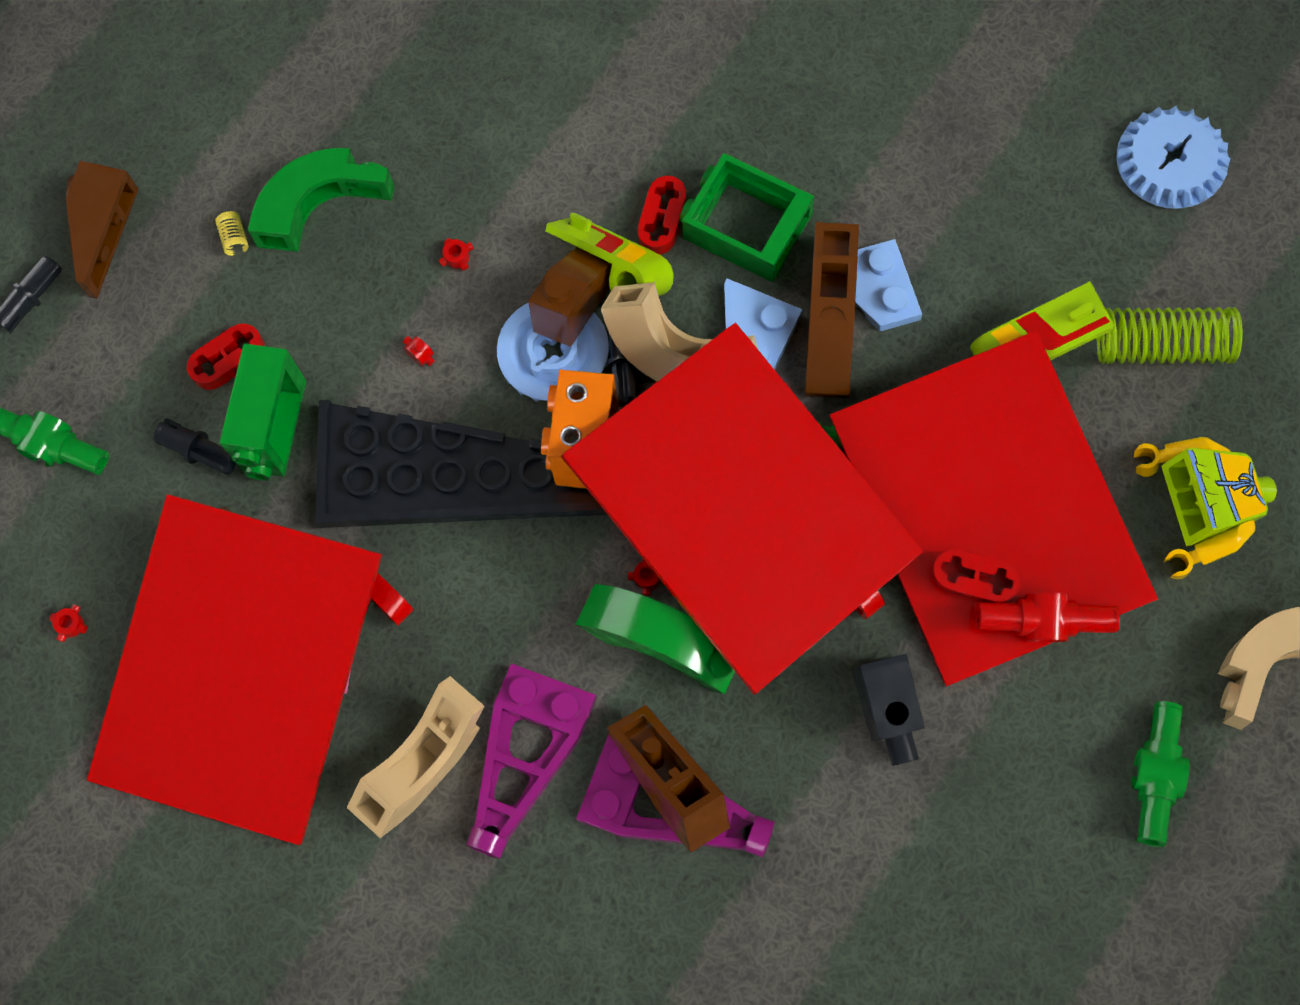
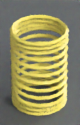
[215,211,249,256]

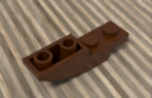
[805,222,859,398]

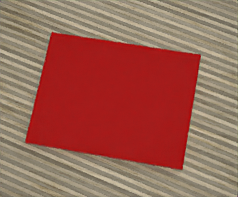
[561,322,924,695]
[829,330,1158,687]
[87,494,383,845]

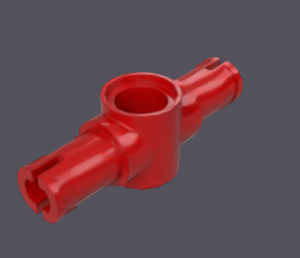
[974,593,1120,642]

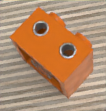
[541,369,620,488]

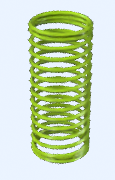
[1096,307,1243,364]

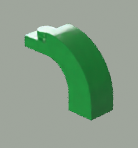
[248,148,395,252]
[575,584,735,694]

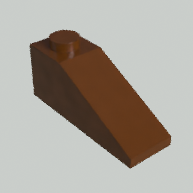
[66,161,139,299]
[528,247,612,347]
[607,705,730,853]

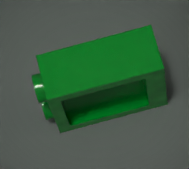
[680,153,814,283]
[220,343,307,481]

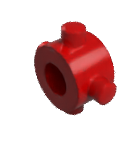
[439,238,474,271]
[403,336,435,367]
[627,559,661,596]
[49,604,88,642]

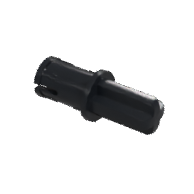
[0,256,62,334]
[606,329,639,408]
[154,418,236,475]

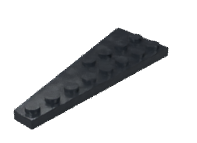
[316,400,607,528]

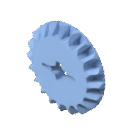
[1116,106,1231,209]
[497,303,609,402]

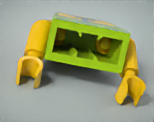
[1134,437,1277,579]

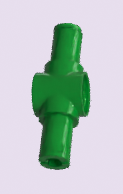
[0,407,110,475]
[1131,701,1190,847]

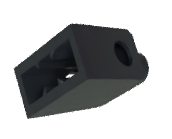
[851,653,925,766]

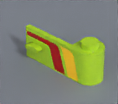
[545,213,674,296]
[970,282,1115,361]

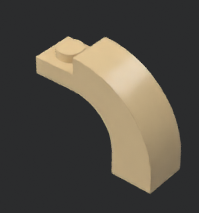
[601,282,758,381]
[1218,607,1300,730]
[347,676,485,838]

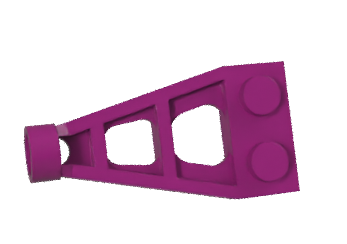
[466,663,597,859]
[576,735,775,858]

